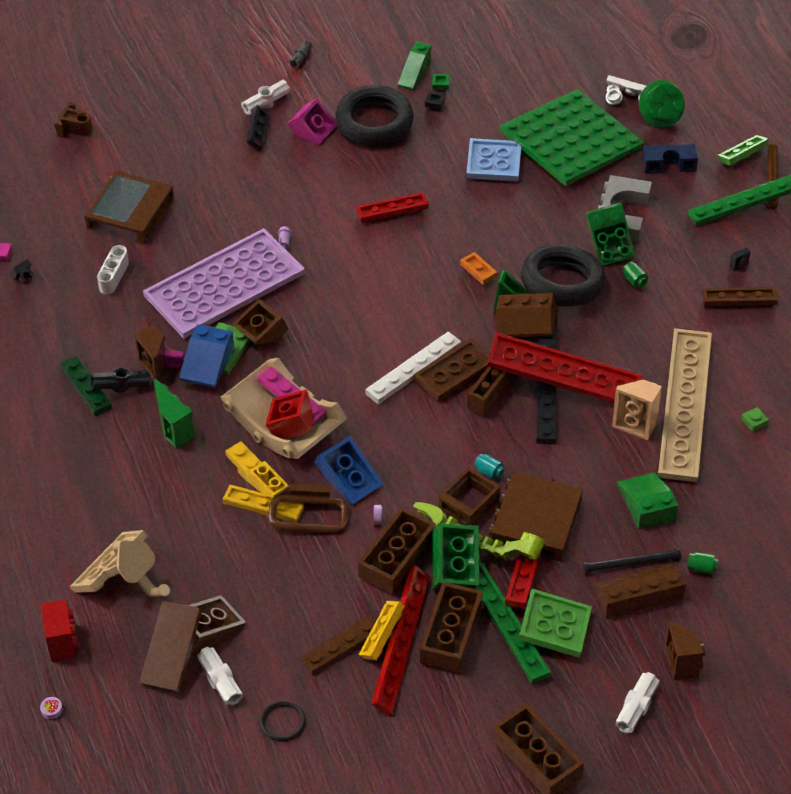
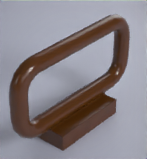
[268,483,349,533]

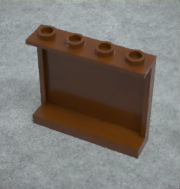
[488,472,583,562]

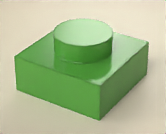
[741,407,769,432]

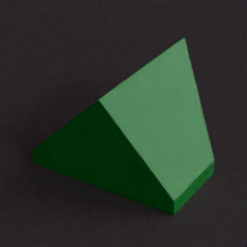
[493,269,529,315]

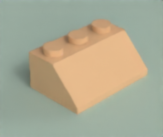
[612,380,662,440]

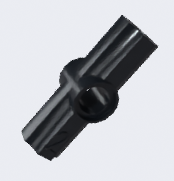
[91,367,150,393]

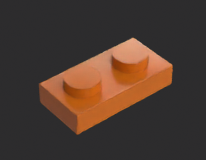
[460,252,497,285]

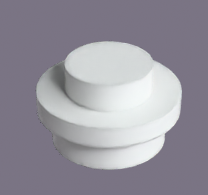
[606,88,623,105]

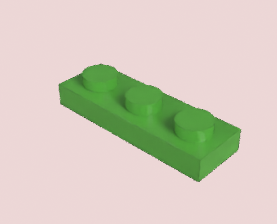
[718,135,769,166]

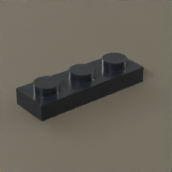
[246,105,270,151]

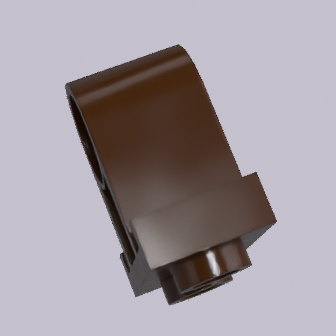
[54,102,93,138]

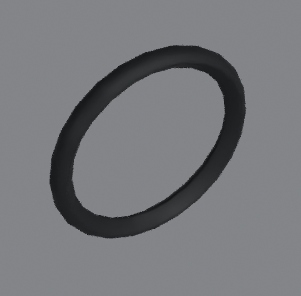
[260,701,306,741]

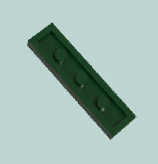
[60,356,112,416]

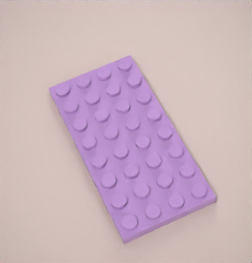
[143,228,305,339]

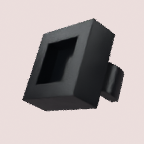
[10,259,33,283]

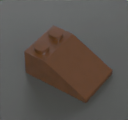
[188,595,246,656]

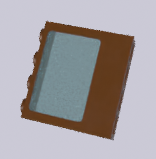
[84,170,174,244]

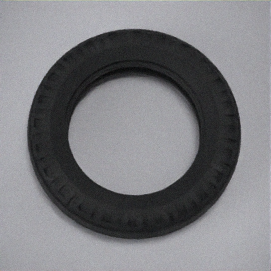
[336,85,414,147]
[521,244,605,307]

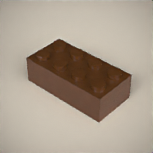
[358,507,436,594]
[420,582,483,673]
[492,703,584,794]

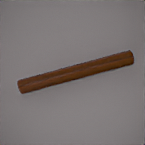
[768,144,779,208]

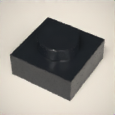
[425,91,445,110]
[730,247,751,271]

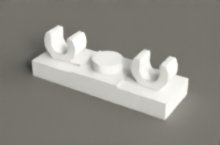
[607,75,646,101]

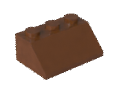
[496,293,558,337]

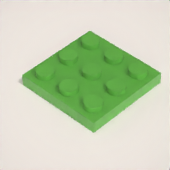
[518,589,592,658]

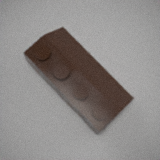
[592,564,686,618]

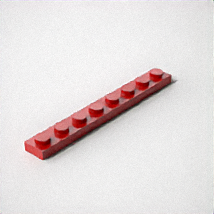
[371,565,430,716]

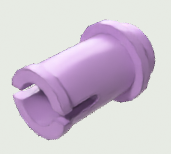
[278,226,292,249]

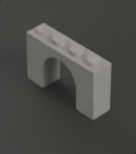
[598,175,652,243]

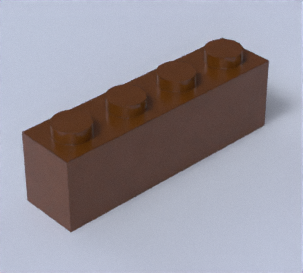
[467,367,515,416]

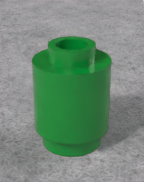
[622,262,648,288]
[687,552,718,575]

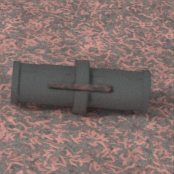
[289,40,312,69]

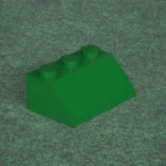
[433,523,479,590]

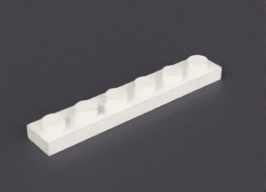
[365,332,461,405]

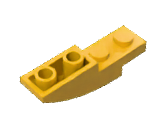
[225,441,289,498]

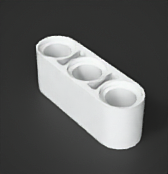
[97,245,129,294]

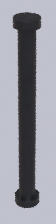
[583,548,681,574]

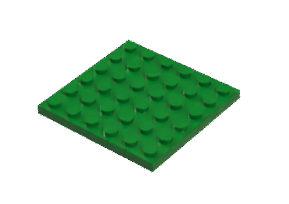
[499,89,644,186]

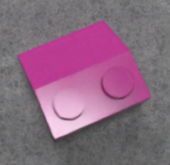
[287,98,337,145]

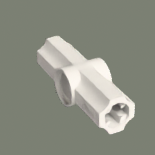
[241,80,290,115]
[197,647,243,706]
[615,672,659,734]

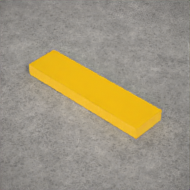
[222,485,304,523]

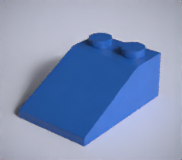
[179,324,235,388]
[314,436,383,505]

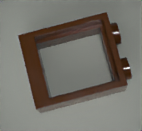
[439,467,500,526]

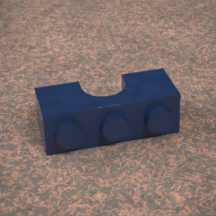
[642,144,698,173]

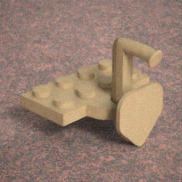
[70,530,170,597]

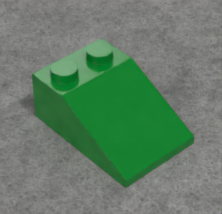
[617,473,678,529]

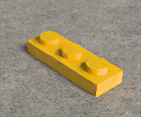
[359,601,405,660]

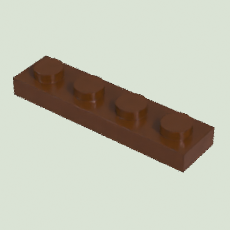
[702,287,778,307]
[300,615,375,676]

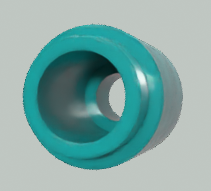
[474,454,505,480]

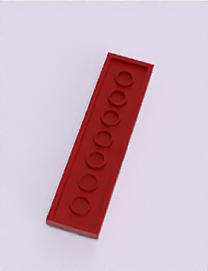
[487,332,642,403]

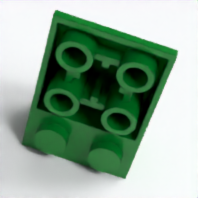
[585,203,636,266]
[154,379,195,449]

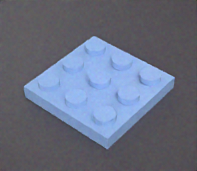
[466,138,521,181]

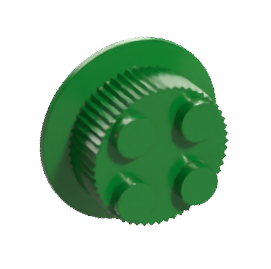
[639,80,685,128]

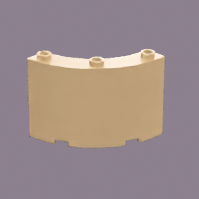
[220,358,347,459]

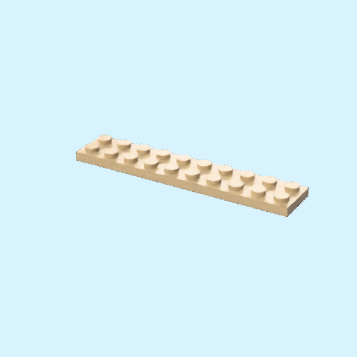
[658,328,712,482]

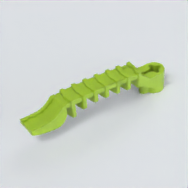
[413,502,545,561]

